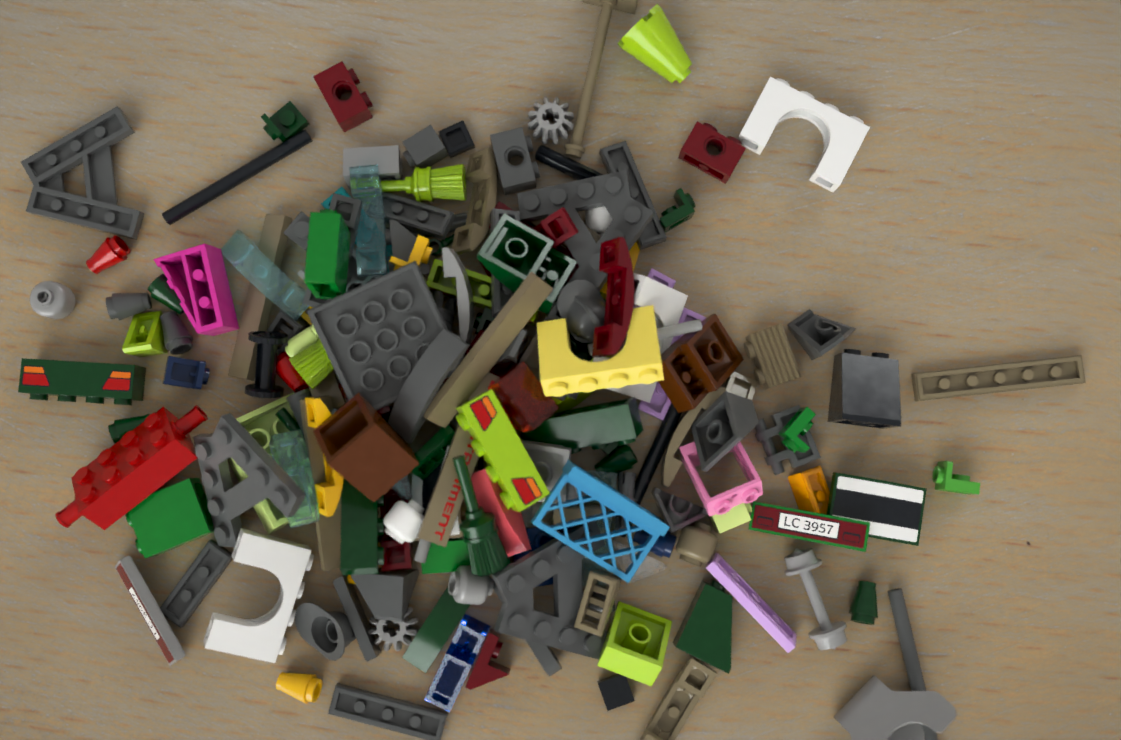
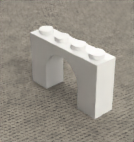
[738,77,870,192]
[593,273,688,403]
[203,528,314,663]

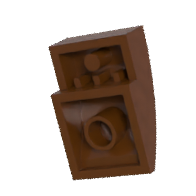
[658,314,744,413]

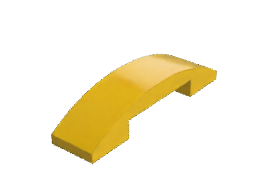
[305,397,344,517]

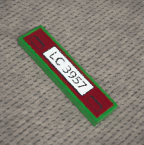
[748,501,870,552]

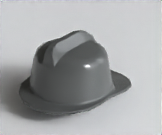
[557,280,606,343]
[295,602,356,661]

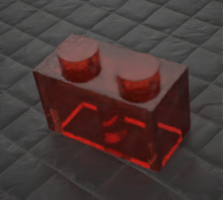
[488,361,559,433]

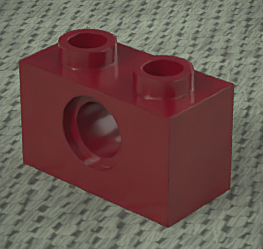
[313,61,373,133]
[678,121,746,184]

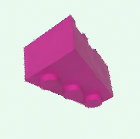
[153,243,239,336]

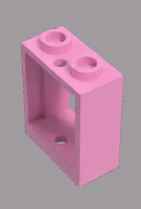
[679,441,763,517]

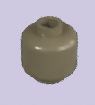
[676,521,718,567]

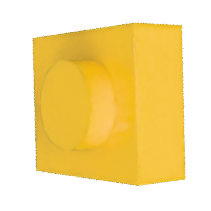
[389,235,433,270]

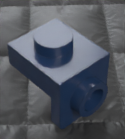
[163,356,210,390]

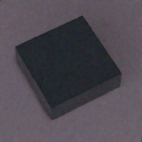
[438,121,475,158]
[597,674,635,711]

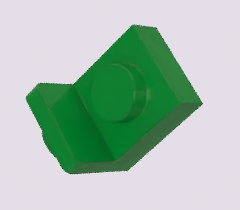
[778,407,816,453]

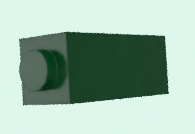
[673,579,732,674]

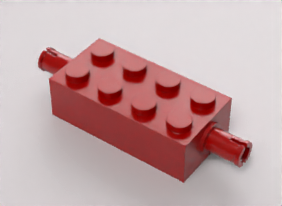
[55,405,208,530]

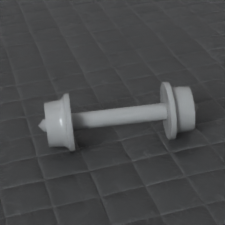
[784,548,847,650]

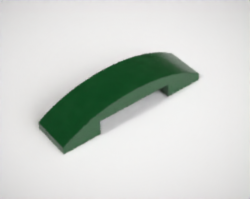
[402,587,471,673]

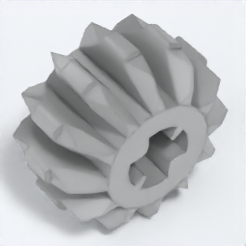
[528,96,574,145]
[369,607,418,651]

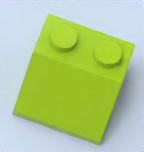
[597,601,672,686]

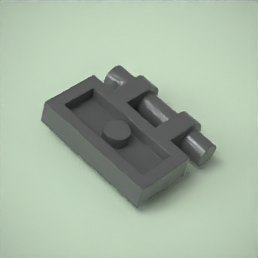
[755,405,821,475]

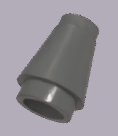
[106,292,152,321]
[160,311,193,355]

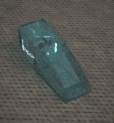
[269,429,320,528]

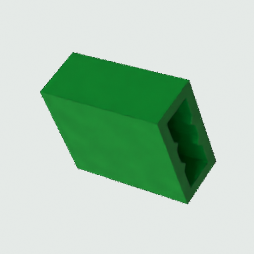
[304,209,351,299]
[126,478,214,558]

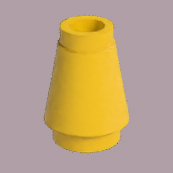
[276,672,322,704]

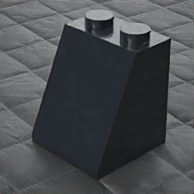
[827,349,901,429]

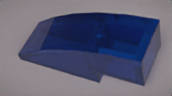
[424,614,491,713]

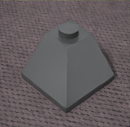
[691,391,759,472]

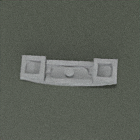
[442,247,474,360]

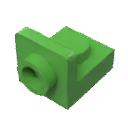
[932,461,980,495]

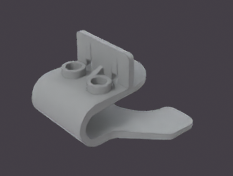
[834,675,957,740]

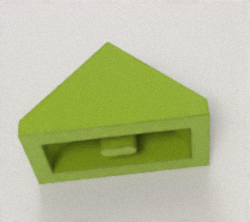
[122,311,168,357]

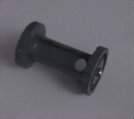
[245,331,288,398]

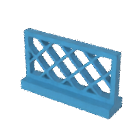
[531,460,670,583]

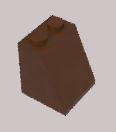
[313,392,419,502]

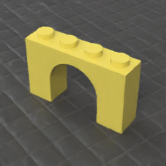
[537,305,664,397]

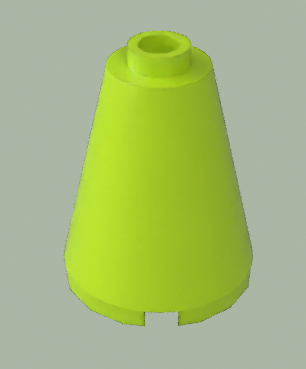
[617,4,692,83]

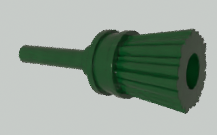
[452,455,510,577]

